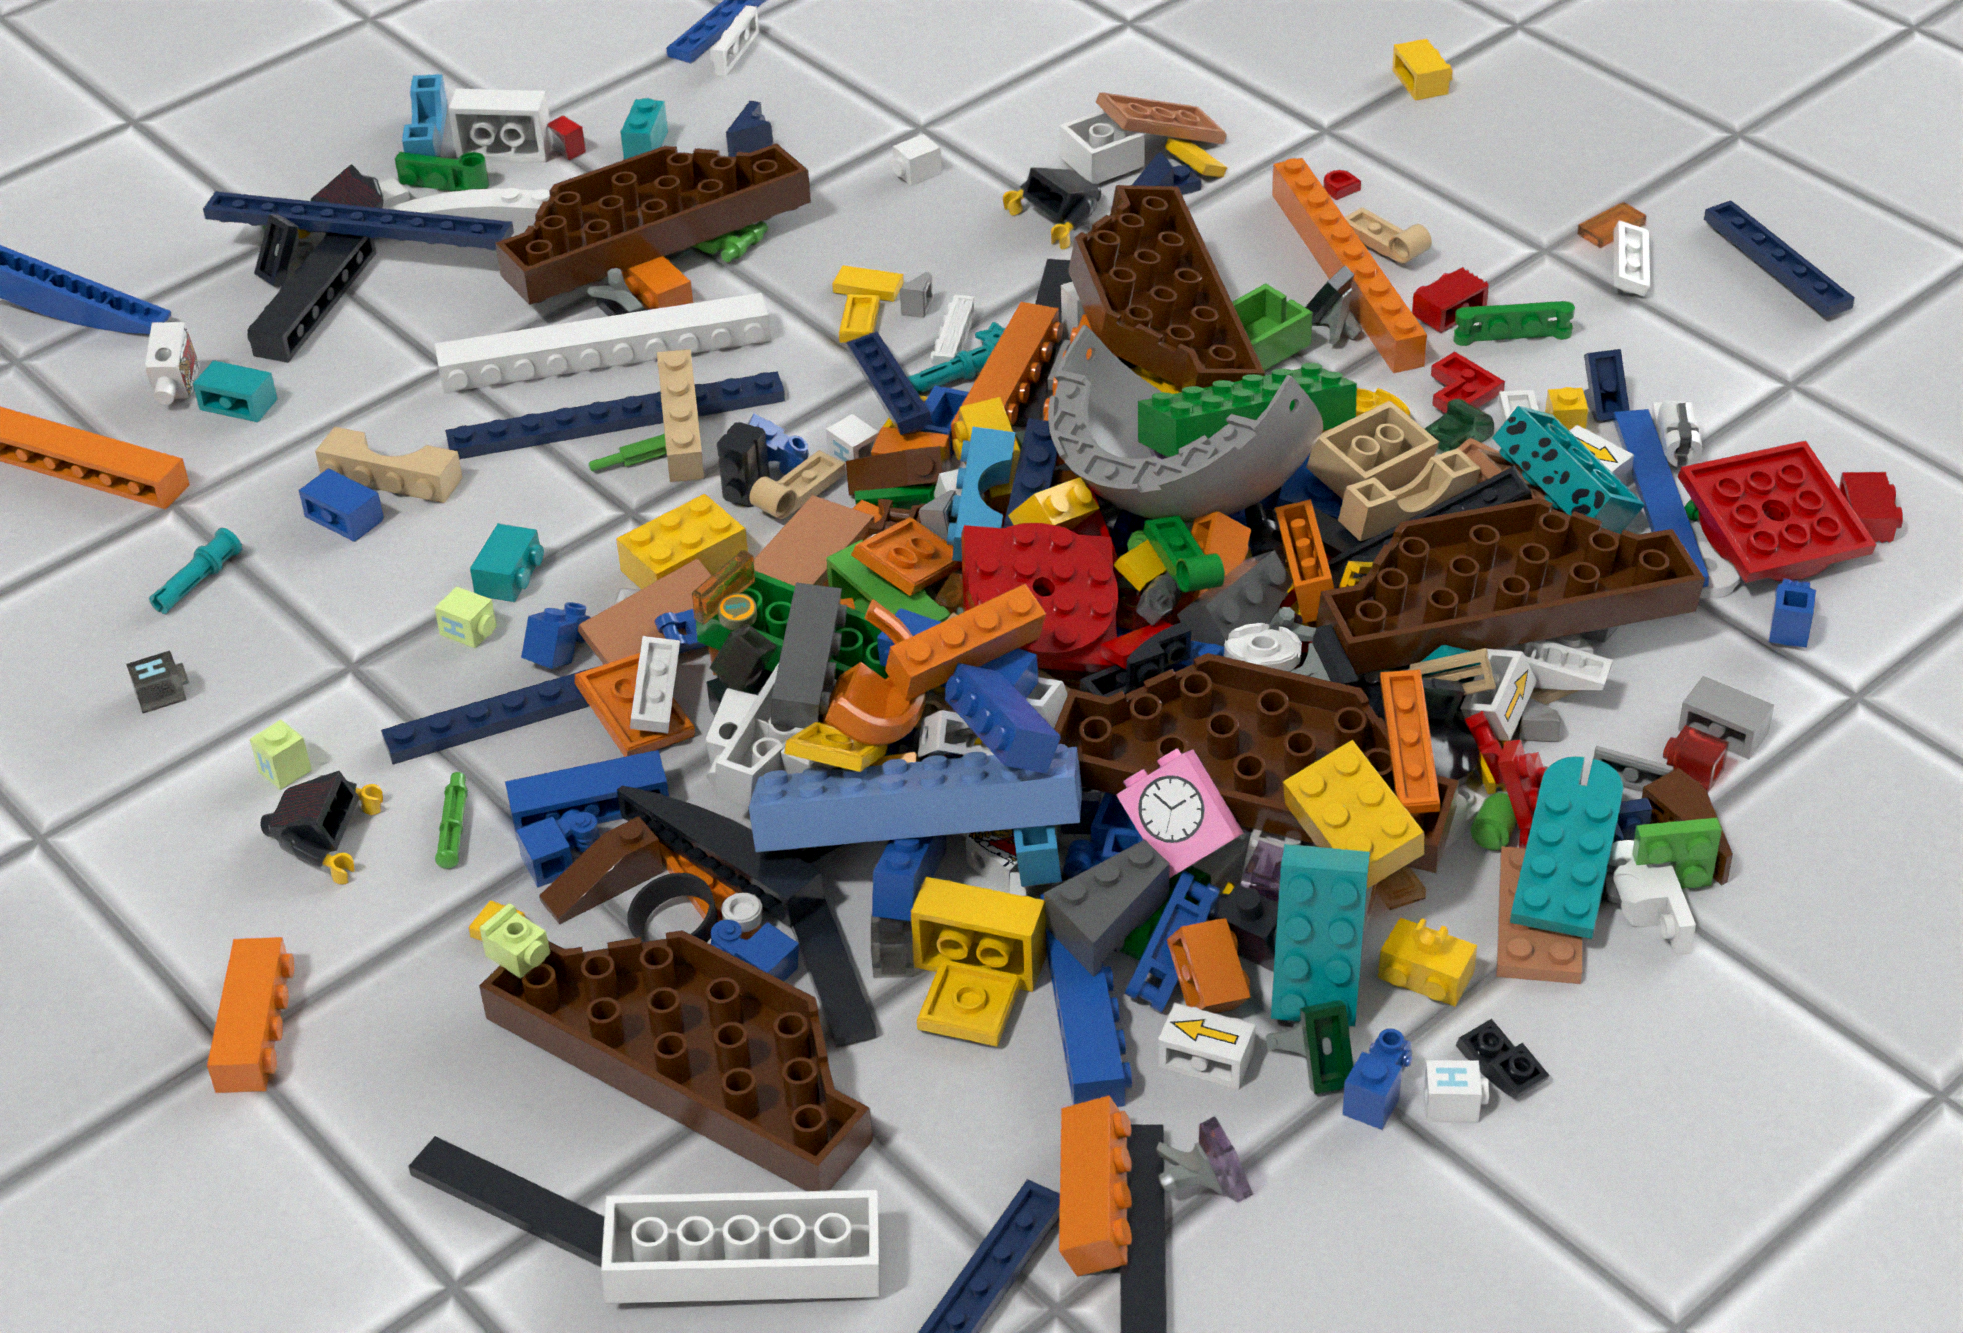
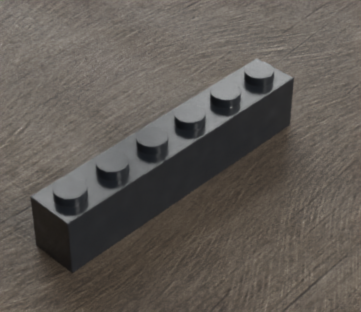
[247,232,377,363]

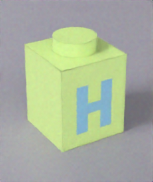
[435,586,497,648]
[250,720,312,790]

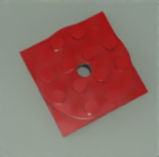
[1677,440,1877,583]
[961,523,1118,672]

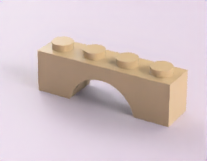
[657,349,704,482]
[315,427,463,503]
[1338,448,1481,542]

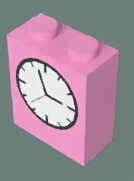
[1117,748,1244,878]

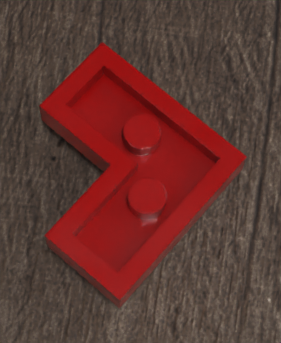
[1431,351,1505,421]
[1498,739,1548,829]

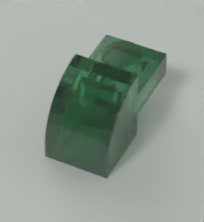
[1424,399,1494,452]

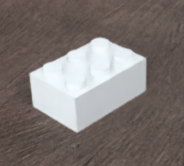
[448,89,553,163]

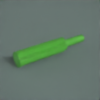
[588,434,667,471]

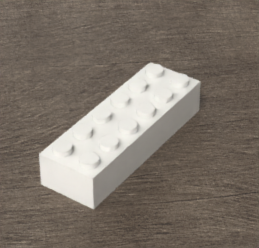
[601,1190,879,1303]

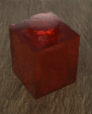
[1663,725,1729,793]

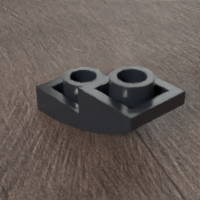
[1126,621,1192,692]
[1455,1018,1550,1099]

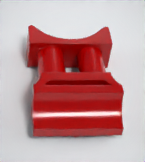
[1465,711,1504,785]

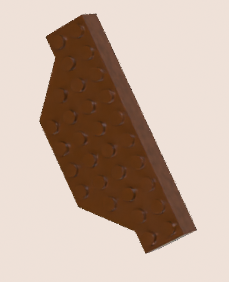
[495,143,811,305]
[1068,185,1265,389]
[1316,498,1705,675]
[1054,653,1459,874]
[479,930,873,1191]

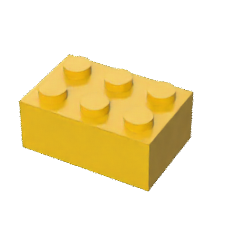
[953,397,1020,522]
[616,494,749,590]
[1283,740,1424,889]
[911,877,1047,992]

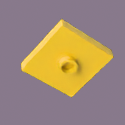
[784,722,888,772]
[916,959,1021,1047]

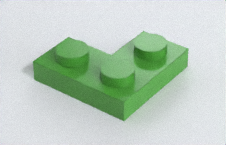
[1632,818,1722,889]

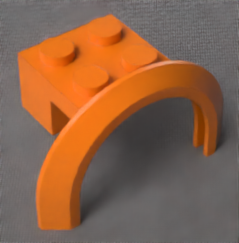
[821,599,927,746]

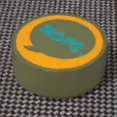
[718,593,757,631]

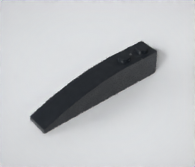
[617,785,824,928]

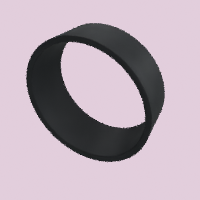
[627,873,718,942]

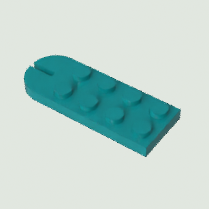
[1510,756,1623,939]

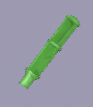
[435,772,468,869]

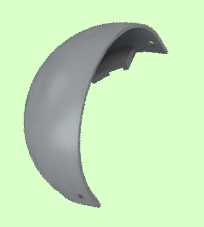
[1048,325,1323,522]

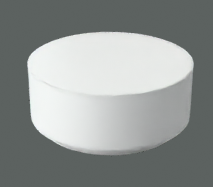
[721,893,763,932]

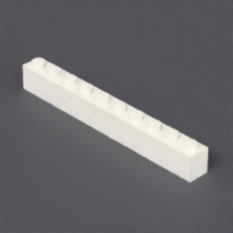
[435,292,771,393]

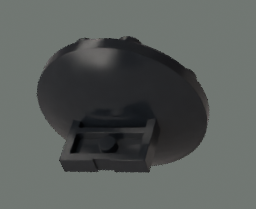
[1358,678,1479,787]

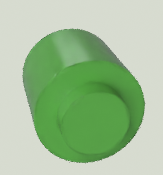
[1470,793,1517,850]

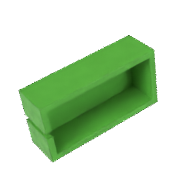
[1232,283,1312,371]
[826,540,950,622]

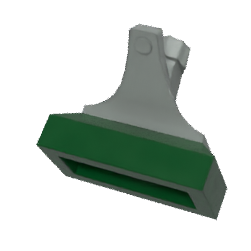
[1266,1000,1354,1094]

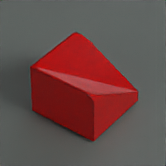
[547,115,586,160]

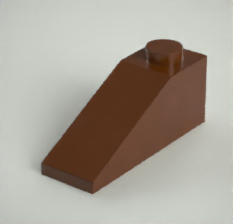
[846,446,951,496]
[1641,768,1733,886]
[539,816,664,925]

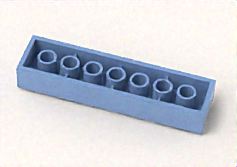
[748,744,1082,852]

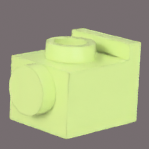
[479,903,550,978]

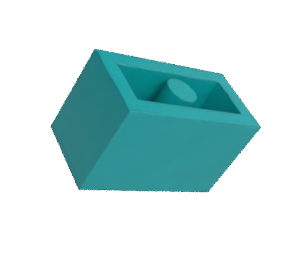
[620,98,668,160]
[193,360,278,423]
[470,523,544,602]

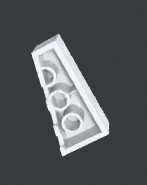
[714,663,837,807]

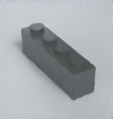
[770,582,847,728]

